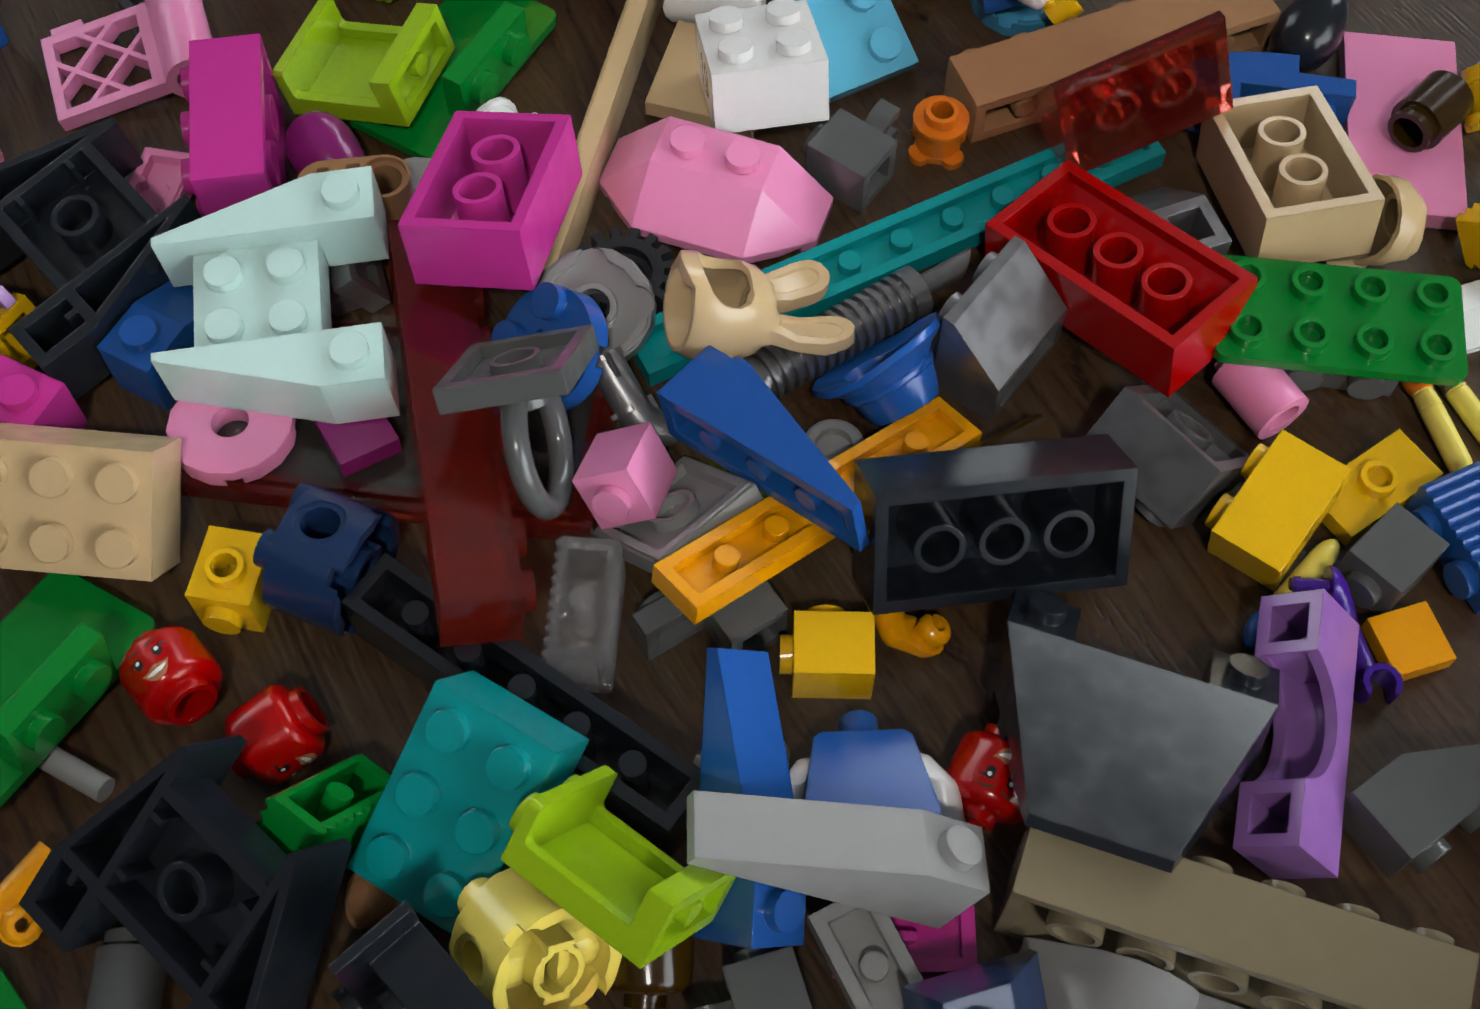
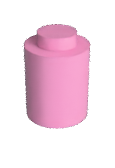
[1212,361,1309,440]

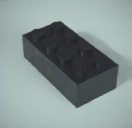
[853,434,1138,615]

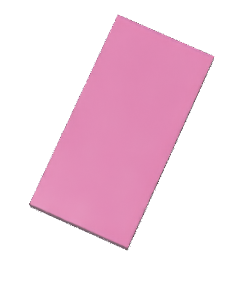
[1338,32,1468,231]

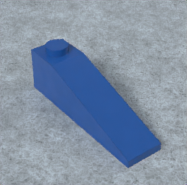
[656,345,869,552]
[694,648,806,949]

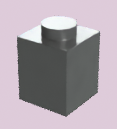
[1337,502,1450,616]

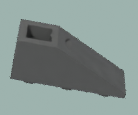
[1342,744,1480,879]

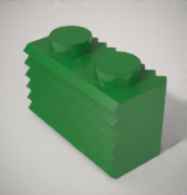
[255,754,391,870]

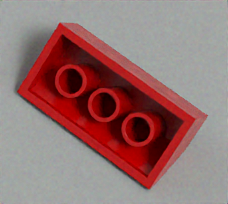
[985,160,1258,398]

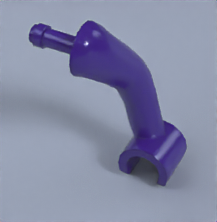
[1288,565,1403,705]

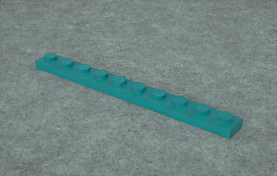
[633,112,1166,387]

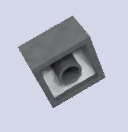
[1085,385,1250,529]

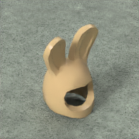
[663,250,855,360]

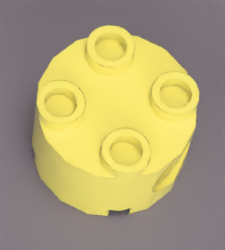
[449,867,622,1009]

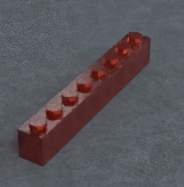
[387,220,537,647]

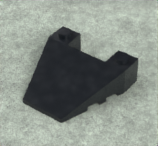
[987,589,1280,873]

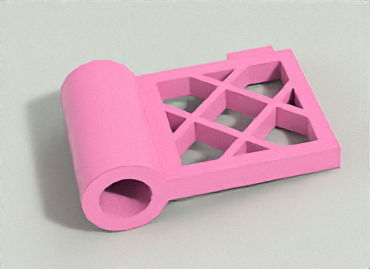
[40,0,212,131]

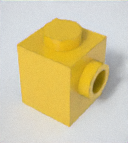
[185,525,272,635]
[779,604,875,699]

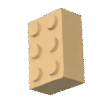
[1196,85,1385,263]
[0,422,181,582]

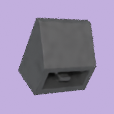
[932,235,1068,423]

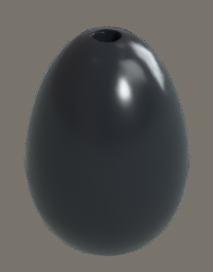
[1269,0,1349,73]

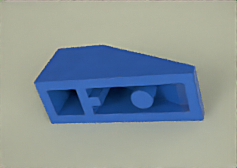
[97,281,194,411]

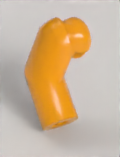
[862,595,951,659]
[0,841,51,947]

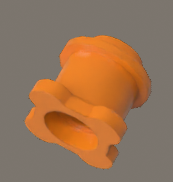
[908,95,970,170]

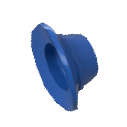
[811,312,941,426]

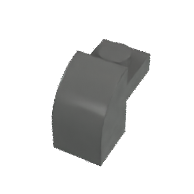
[632,581,788,661]

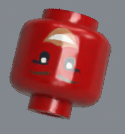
[119,626,223,726]
[225,684,330,785]
[946,723,1023,832]

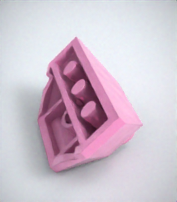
[599,116,834,263]

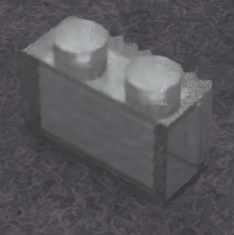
[541,536,626,694]

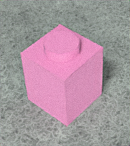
[572,421,678,529]

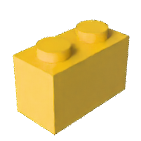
[1205,429,1352,592]

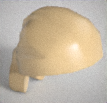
[1325,174,1427,268]

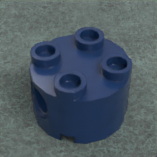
[253,481,400,636]

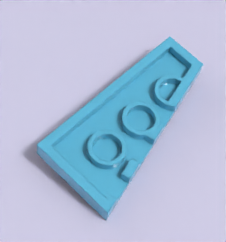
[796,0,919,103]

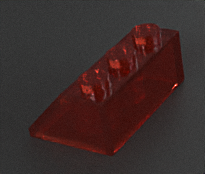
[1035,10,1234,171]

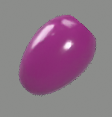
[285,110,365,174]

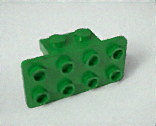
[348,0,557,158]
[1213,254,1468,386]
[0,573,157,808]

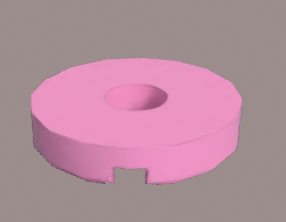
[166,401,297,486]

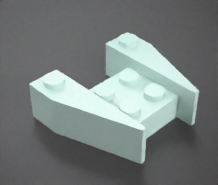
[151,166,400,424]

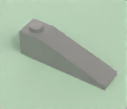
[687,790,990,929]

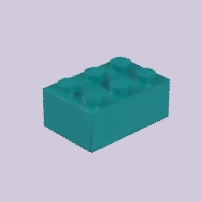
[347,670,590,935]

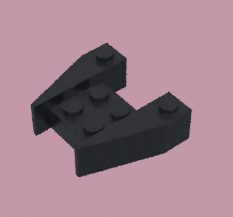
[0,117,202,401]
[19,735,352,1009]
[327,900,495,1009]

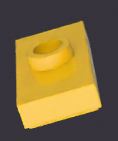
[1322,428,1444,547]

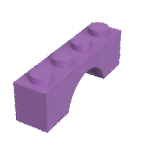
[1233,589,1359,879]

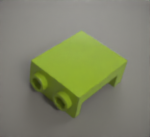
[272,0,456,127]
[500,765,736,969]

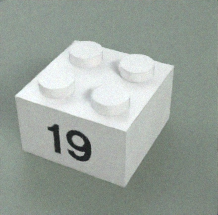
[694,0,829,133]

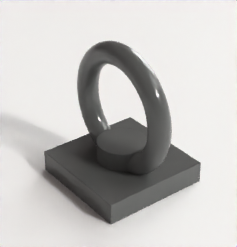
[432,324,599,520]

